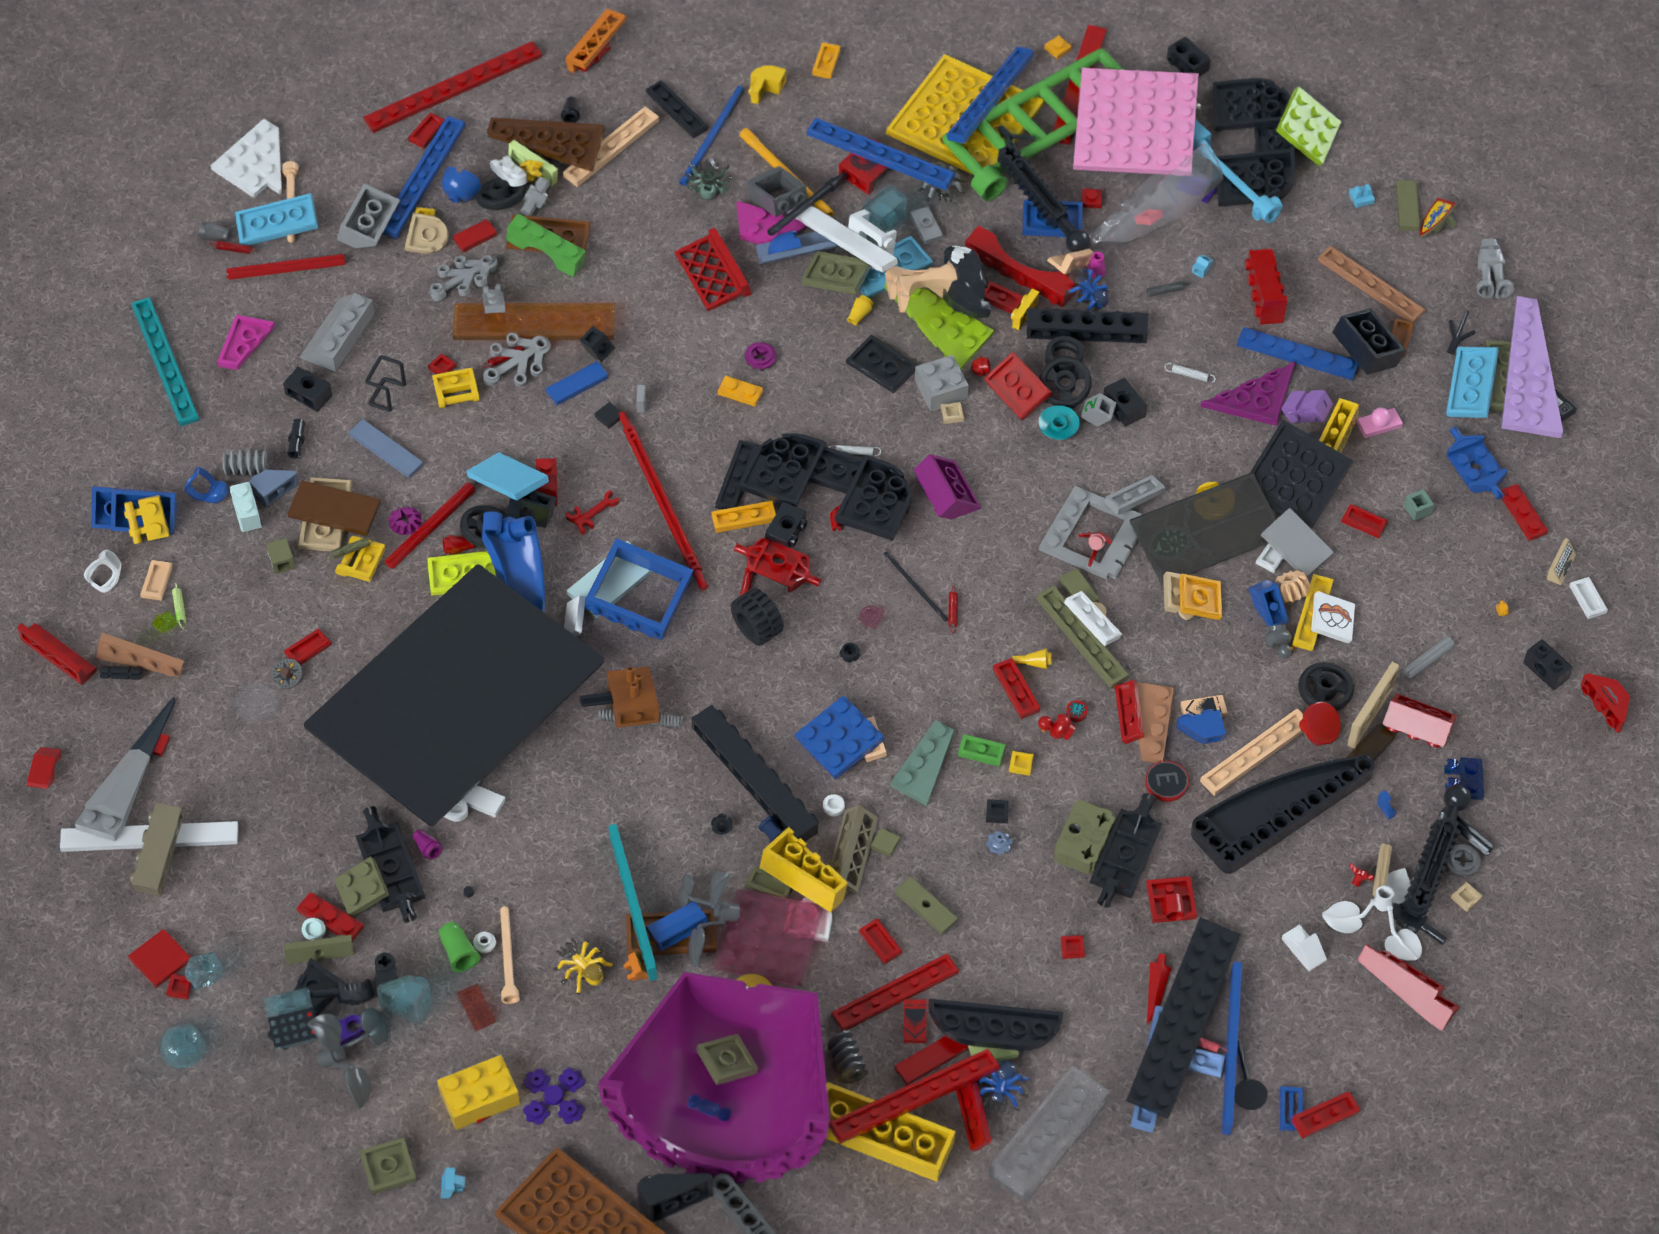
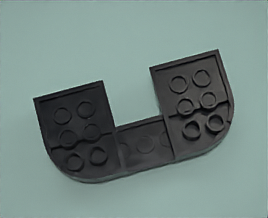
[1213,78,1296,207]
[738,433,911,541]

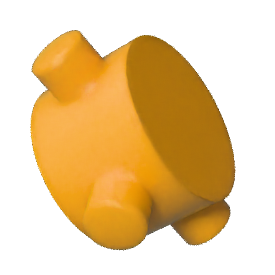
[1496,600,1509,616]

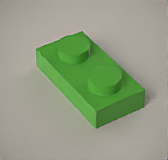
[958,734,1005,767]

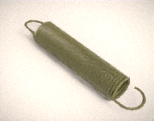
[325,537,376,560]

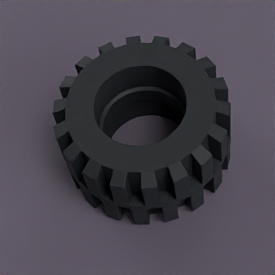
[730,587,784,646]

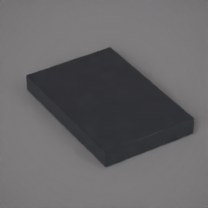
[846,335,919,394]

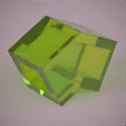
[151,611,177,633]

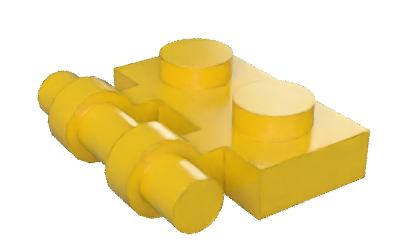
[124,495,170,544]

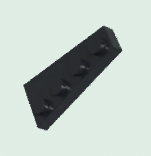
[267,958,345,1051]

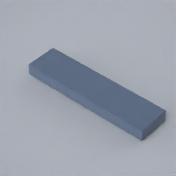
[349,419,424,479]

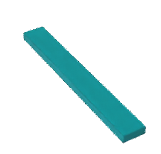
[131,297,200,427]
[608,824,658,981]

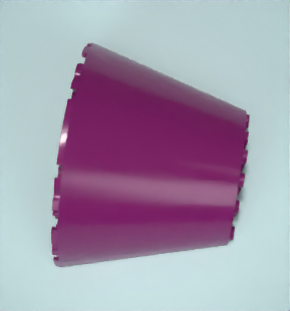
[598,972,830,1183]

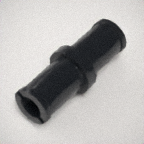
[287,419,305,459]

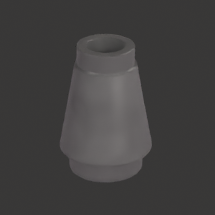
[199,221,229,241]

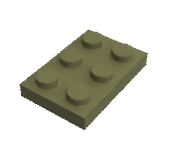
[801,251,872,295]

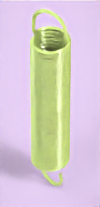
[172,583,186,629]

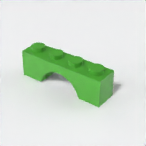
[506,214,586,277]

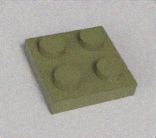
[334,857,389,917]
[696,1034,758,1085]
[359,1137,417,1195]

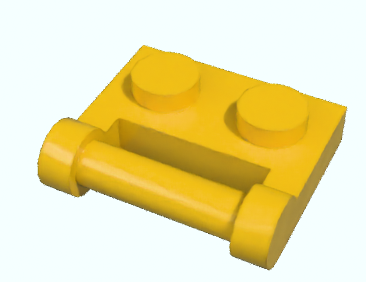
[432,368,480,409]
[335,536,386,582]

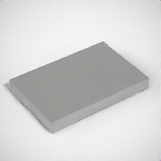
[1261,508,1333,577]

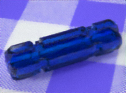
[687,1094,731,1122]

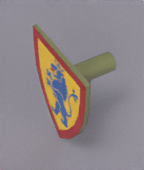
[1419,198,1457,238]

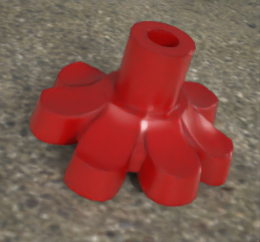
[1349,863,1375,887]

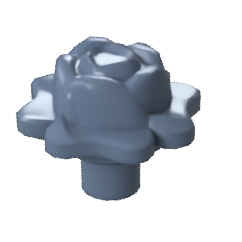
[986,831,1013,855]

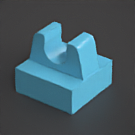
[1349,184,1375,208]
[441,1167,465,1198]

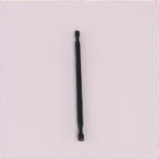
[884,551,948,622]

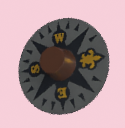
[271,659,302,689]

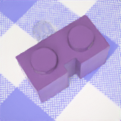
[1282,390,1333,427]

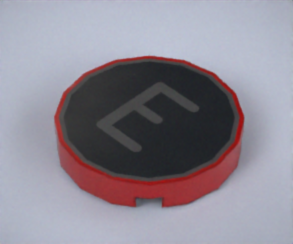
[1145,761,1189,802]

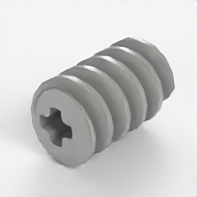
[223,449,267,476]

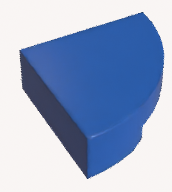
[1377,790,1396,819]

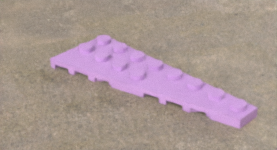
[1501,296,1563,438]

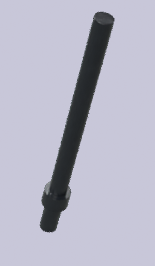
[767,172,847,236]

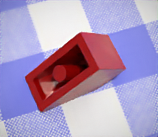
[536,458,558,506]

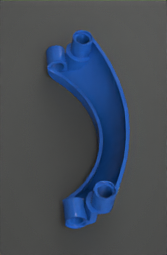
[482,512,545,613]

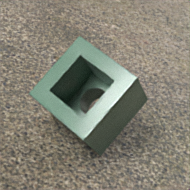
[1403,489,1434,521]

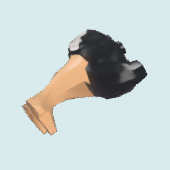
[886,246,991,319]

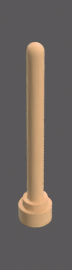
[283,161,298,243]
[500,906,520,1004]

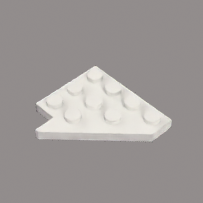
[211,119,282,198]

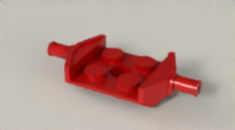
[734,537,822,593]

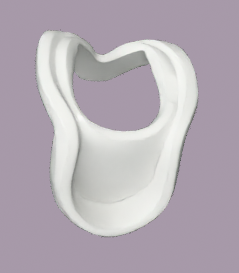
[84,550,121,593]

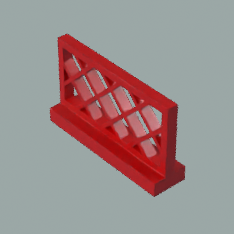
[674,227,752,311]

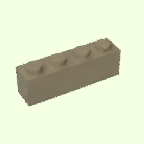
[130,803,185,896]

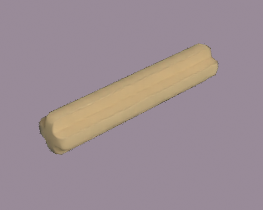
[1373,843,1392,897]

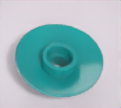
[1039,405,1080,440]

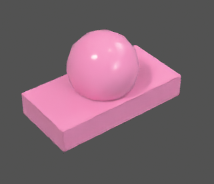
[1357,408,1403,438]

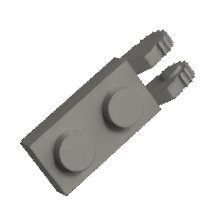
[482,284,505,313]

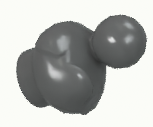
[1265,624,1295,658]

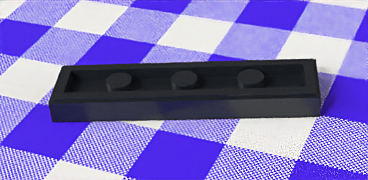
[646,80,709,139]
[715,440,759,510]

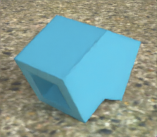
[1192,255,1214,278]

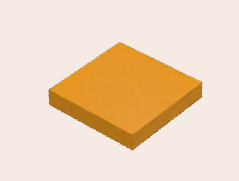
[1179,573,1222,620]

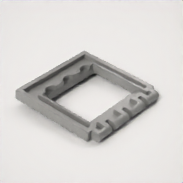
[1039,486,1148,579]

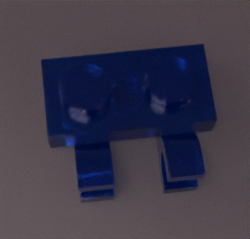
[1444,757,1484,800]

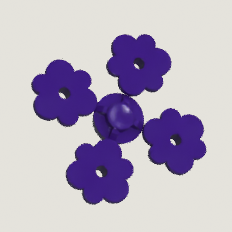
[523,1068,584,1125]

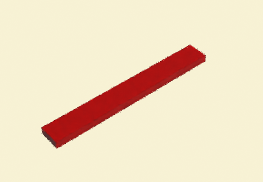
[1053,25,1106,145]
[829,1049,1000,1144]

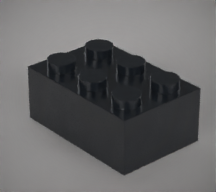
[1332,308,1406,375]

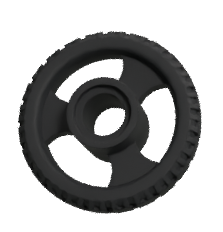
[475,177,526,210]
[1039,356,1092,408]
[460,505,510,548]
[1298,662,1354,711]

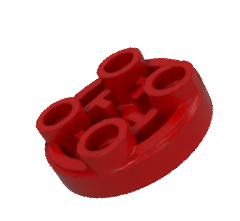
[1299,702,1341,746]

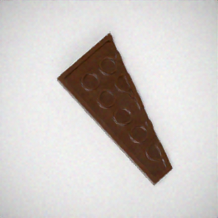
[487,117,605,172]

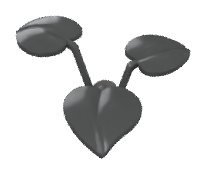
[678,870,740,968]
[307,1008,388,1109]

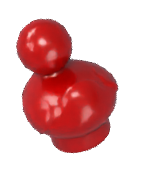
[1038,714,1076,741]

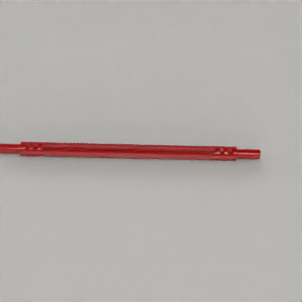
[619,411,708,590]

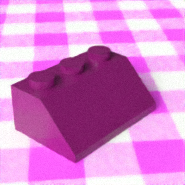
[914,454,981,520]

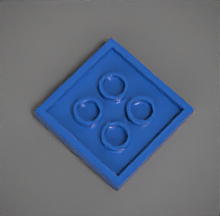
[794,695,885,780]

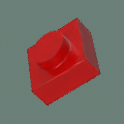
[1081,188,1102,209]

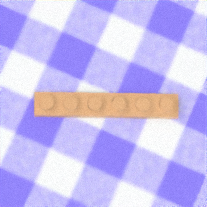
[563,107,659,187]
[1200,709,1303,796]

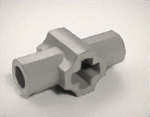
[520,177,550,216]

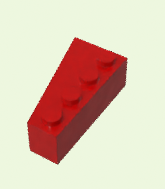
[1244,249,1288,325]

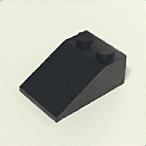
[637,1174,713,1223]

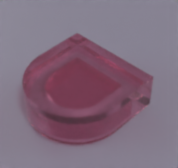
[860,606,884,630]

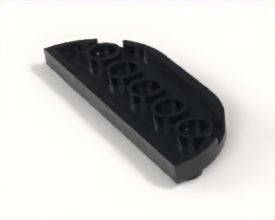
[928,998,1063,1051]

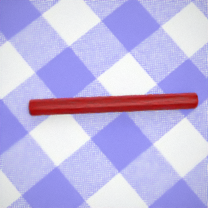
[226,254,345,280]
[385,482,475,569]

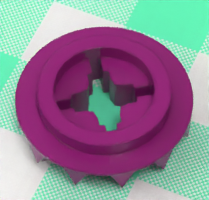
[744,342,777,371]
[388,505,422,535]

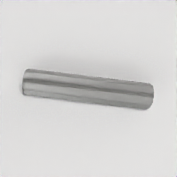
[1403,637,1454,679]

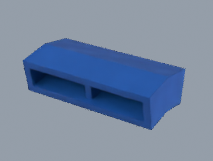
[647,901,708,951]

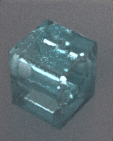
[185,952,224,989]

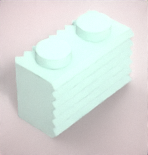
[230,482,262,532]

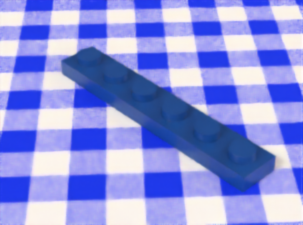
[1237,327,1358,380]

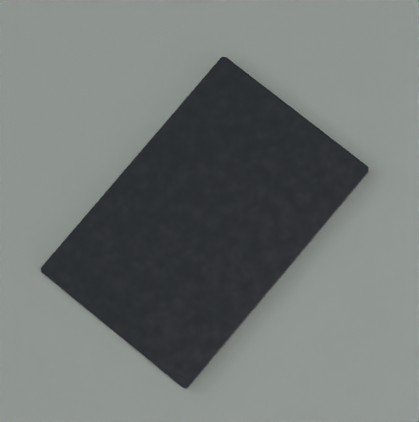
[304,564,604,827]

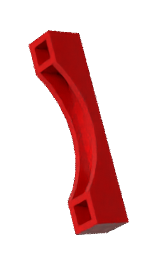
[965,225,1077,307]

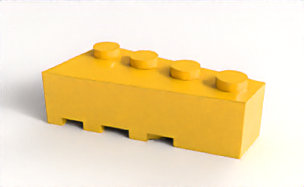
[759,827,848,912]

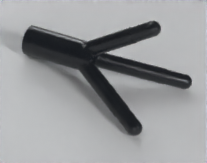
[997,125,1036,146]
[1447,310,1475,355]

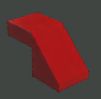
[27,747,62,789]

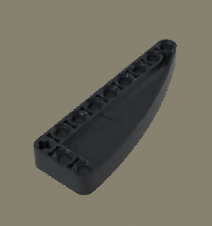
[1191,755,1375,874]

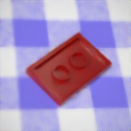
[984,352,1053,420]

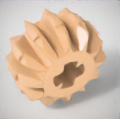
[1274,570,1310,603]

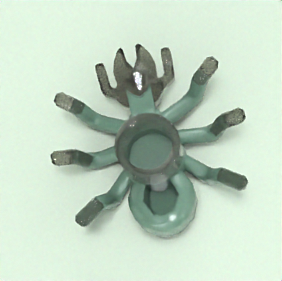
[685,159,733,200]

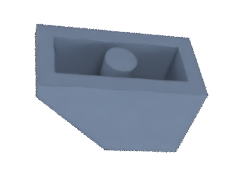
[249,470,299,507]

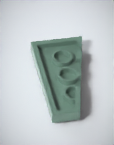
[890,720,954,806]

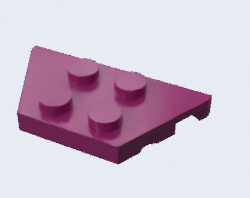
[737,201,808,244]

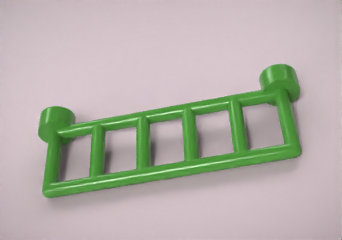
[942,49,1124,201]

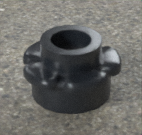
[839,642,860,663]
[711,814,732,835]

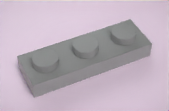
[1104,475,1165,515]

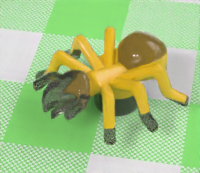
[553,938,613,995]

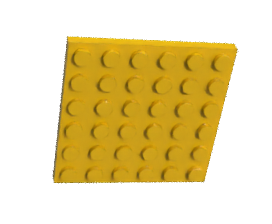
[886,54,1044,175]

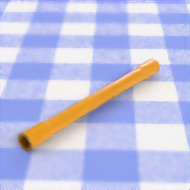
[739,128,834,217]

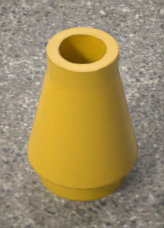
[847,295,873,326]

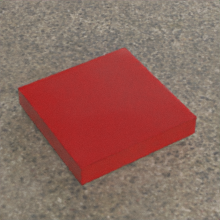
[128,929,192,988]

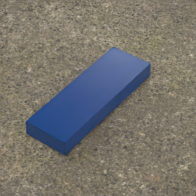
[546,361,608,406]

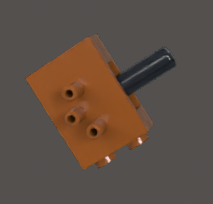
[580,666,659,728]

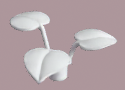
[1322,868,1422,960]

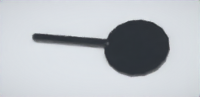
[1234,1040,1268,1110]

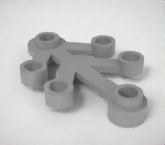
[429,255,498,301]
[483,333,551,387]

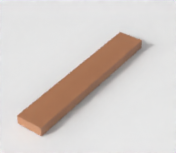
[1318,246,1425,323]

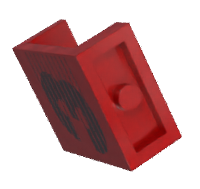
[839,136,888,195]

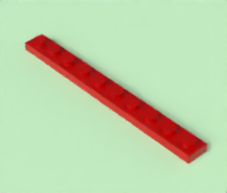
[363,41,542,133]

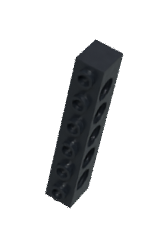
[1026,308,1148,344]

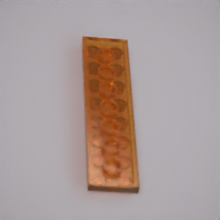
[453,303,615,340]

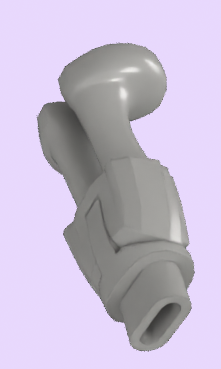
[1476,239,1514,298]

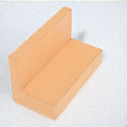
[1048,249,1094,275]

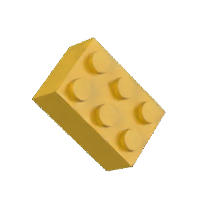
[437,1055,520,1130]

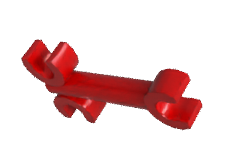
[565,490,620,535]

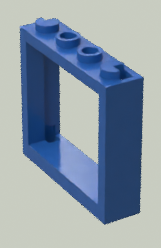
[585,538,693,640]

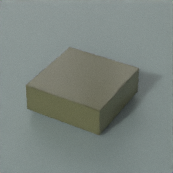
[871,828,900,857]

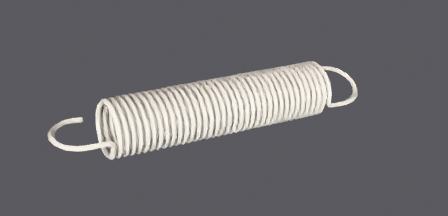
[1165,363,1215,382]
[829,445,881,456]

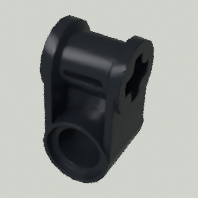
[375,953,398,998]

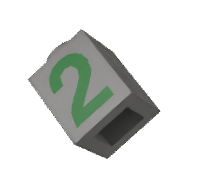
[1081,393,1116,426]

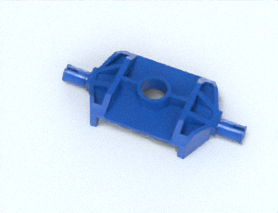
[1446,426,1507,500]

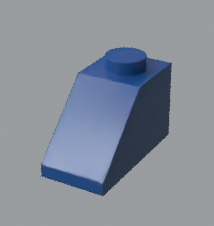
[1248,580,1289,627]

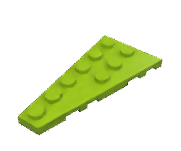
[884,282,994,370]

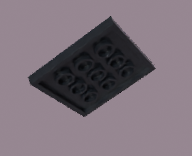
[1239,420,1354,530]

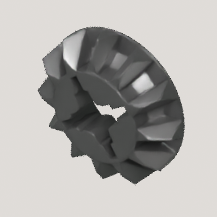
[1446,844,1481,877]

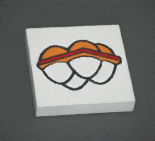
[1311,591,1355,643]

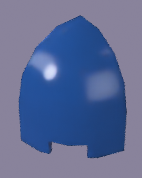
[768,230,802,255]

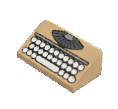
[1547,538,1576,585]

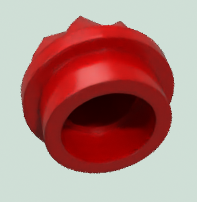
[971,356,991,376]

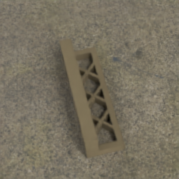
[830,805,878,893]

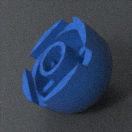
[442,167,482,203]

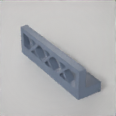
[755,232,839,265]

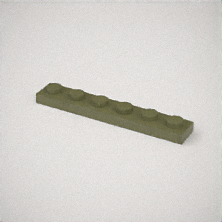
[1036,586,1129,689]

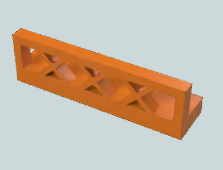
[565,8,627,73]

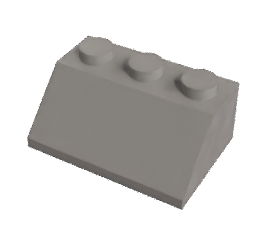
[337,184,400,248]

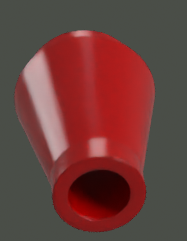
[442,535,474,555]

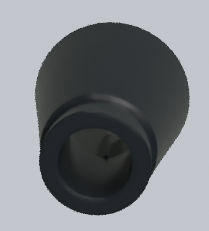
[561,96,580,123]

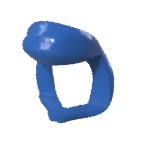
[185,467,228,503]

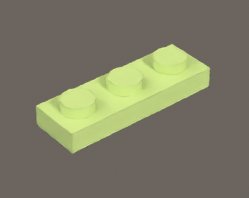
[508,140,558,187]

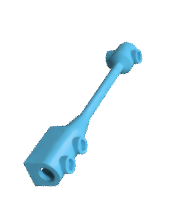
[1193,119,1282,223]

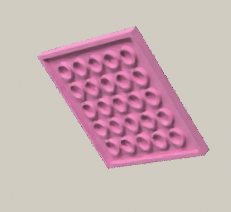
[1073,68,1198,176]

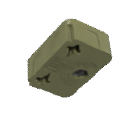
[1054,800,1115,874]

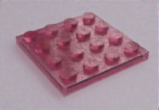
[714,889,823,986]

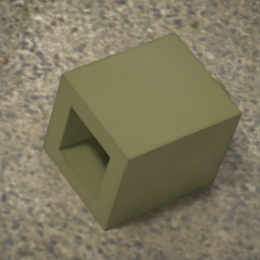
[266,538,295,574]

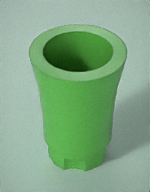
[439,922,480,973]

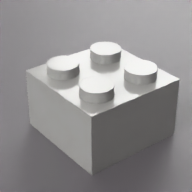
[915,355,969,411]

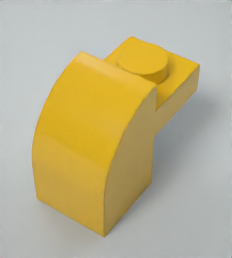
[749,65,786,104]

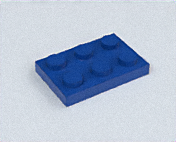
[1022,199,1083,237]

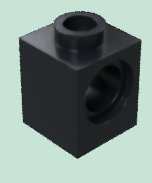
[579,326,615,362]

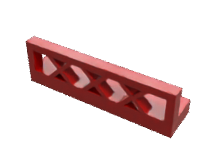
[17,623,97,685]

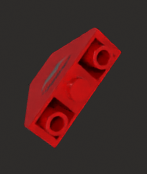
[1581,673,1630,733]

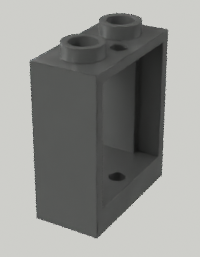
[747,166,807,217]

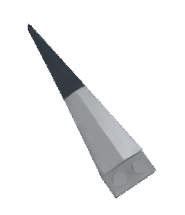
[75,697,176,841]

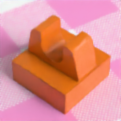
[623,952,648,981]

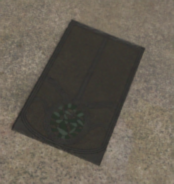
[1129,472,1277,585]

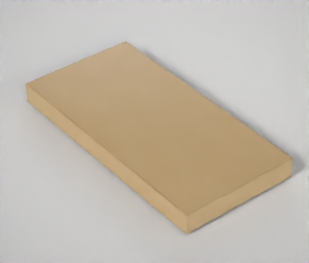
[298,477,352,551]
[1347,662,1399,749]

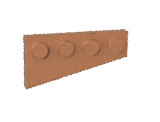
[96,633,184,677]
[1137,682,1174,763]

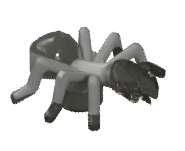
[918,162,966,203]

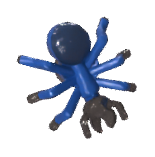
[1065,265,1109,311]
[977,1061,1030,1114]

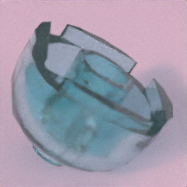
[160,1023,206,1069]

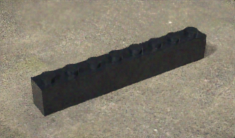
[691,705,819,842]

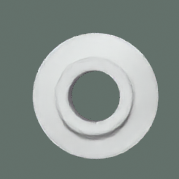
[473,932,496,953]

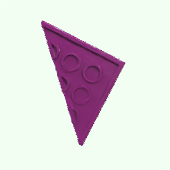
[1201,362,1295,426]

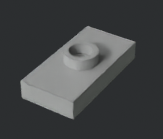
[910,207,943,245]

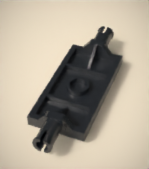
[1090,793,1162,908]
[355,806,425,923]

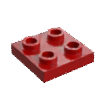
[1146,876,1197,923]

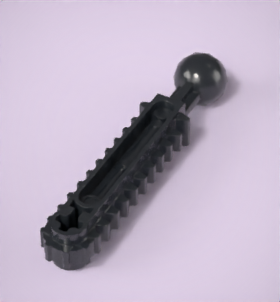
[997,145,1091,253]
[1403,784,1471,918]

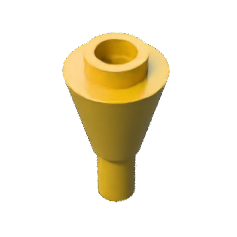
[1012,648,1052,669]

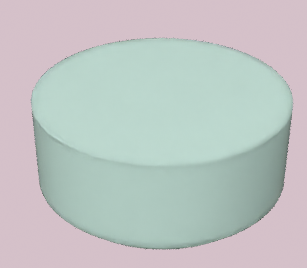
[302,918,326,940]

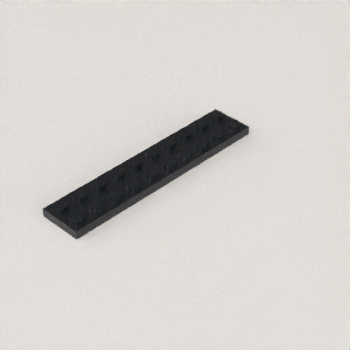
[1126,917,1241,1119]

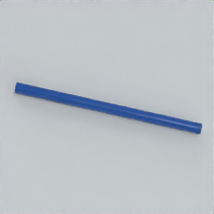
[679,86,744,186]

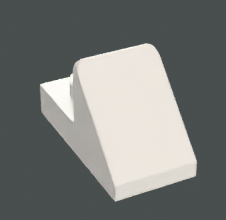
[1282,925,1327,972]

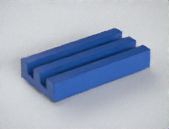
[1279,1086,1303,1131]

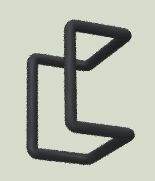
[365,355,406,412]

